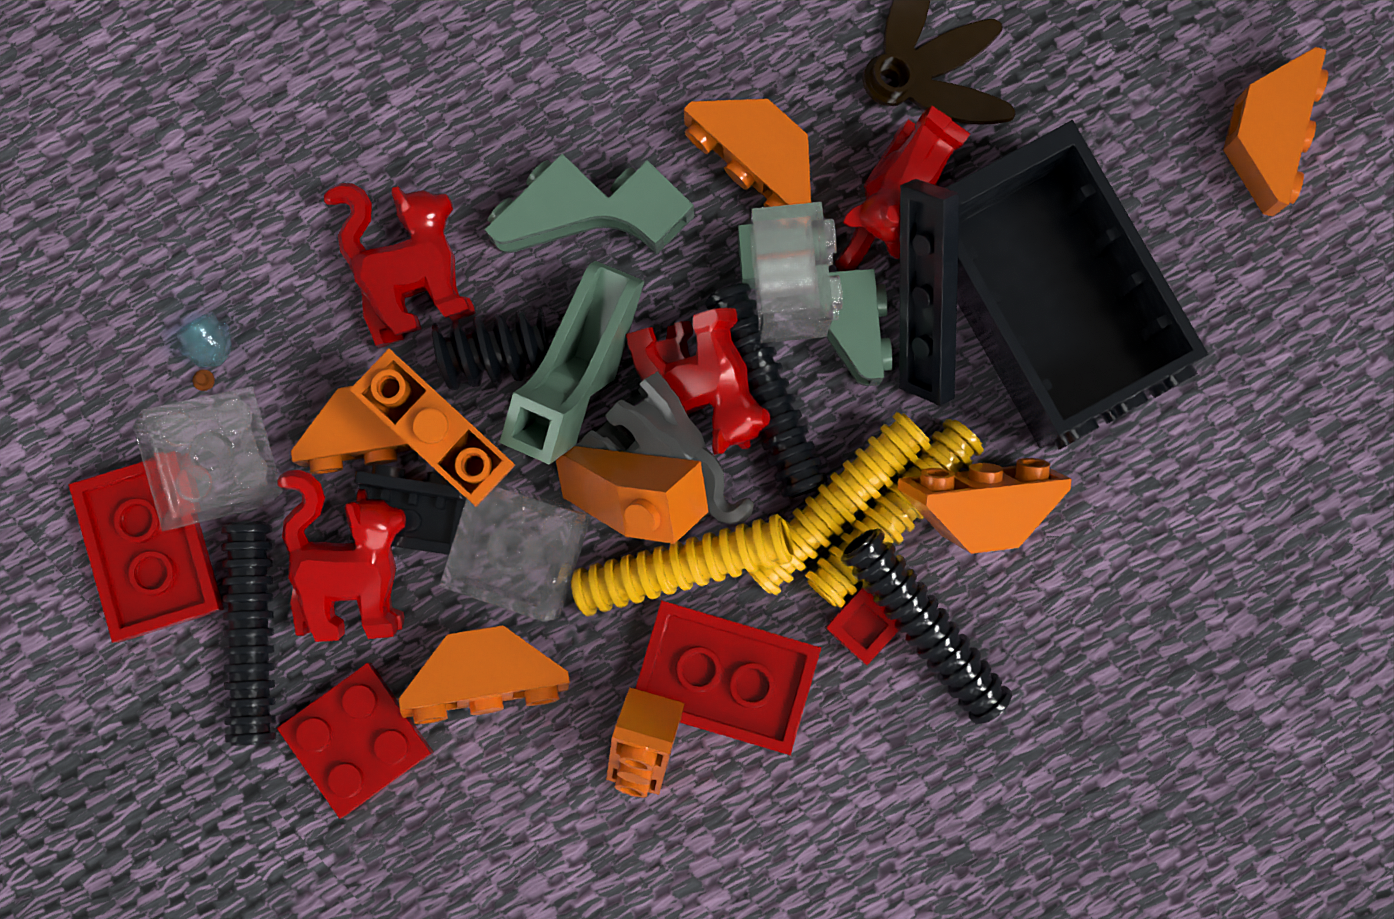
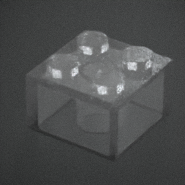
[749,202,843,343]
[133,386,283,531]
[439,483,591,622]

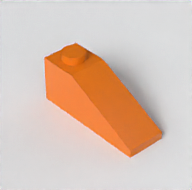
[556,446,709,544]

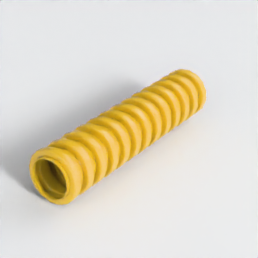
[746,412,931,595]
[805,419,984,608]
[571,514,794,617]

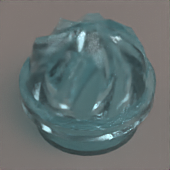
[175,312,232,367]

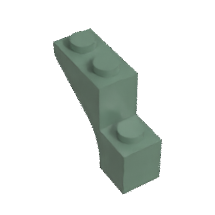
[485,154,694,255]
[738,220,892,386]
[499,261,645,464]

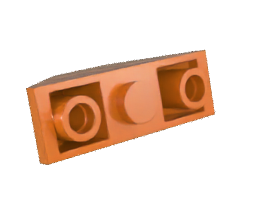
[1223,47,1329,217]
[684,99,811,226]
[350,348,515,507]
[291,386,421,475]
[898,458,1072,554]
[399,625,570,724]
[606,687,685,798]

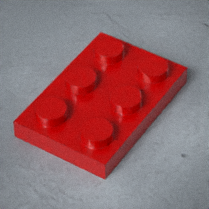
[68,452,224,643]
[635,600,821,756]

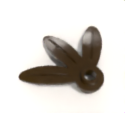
[862,0,1016,125]

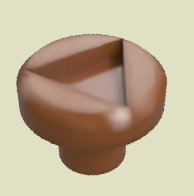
[193,369,215,391]

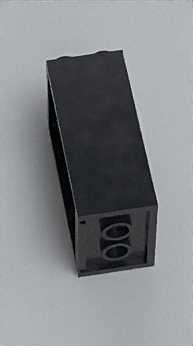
[946,120,1209,450]

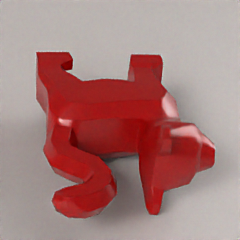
[834,106,971,272]
[324,183,476,348]
[626,308,770,478]
[277,470,406,642]

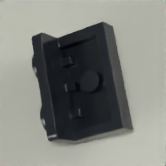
[350,464,471,557]

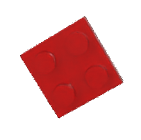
[277,663,434,819]

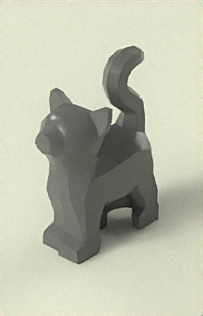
[576,371,754,525]

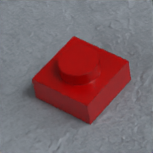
[824,587,898,666]

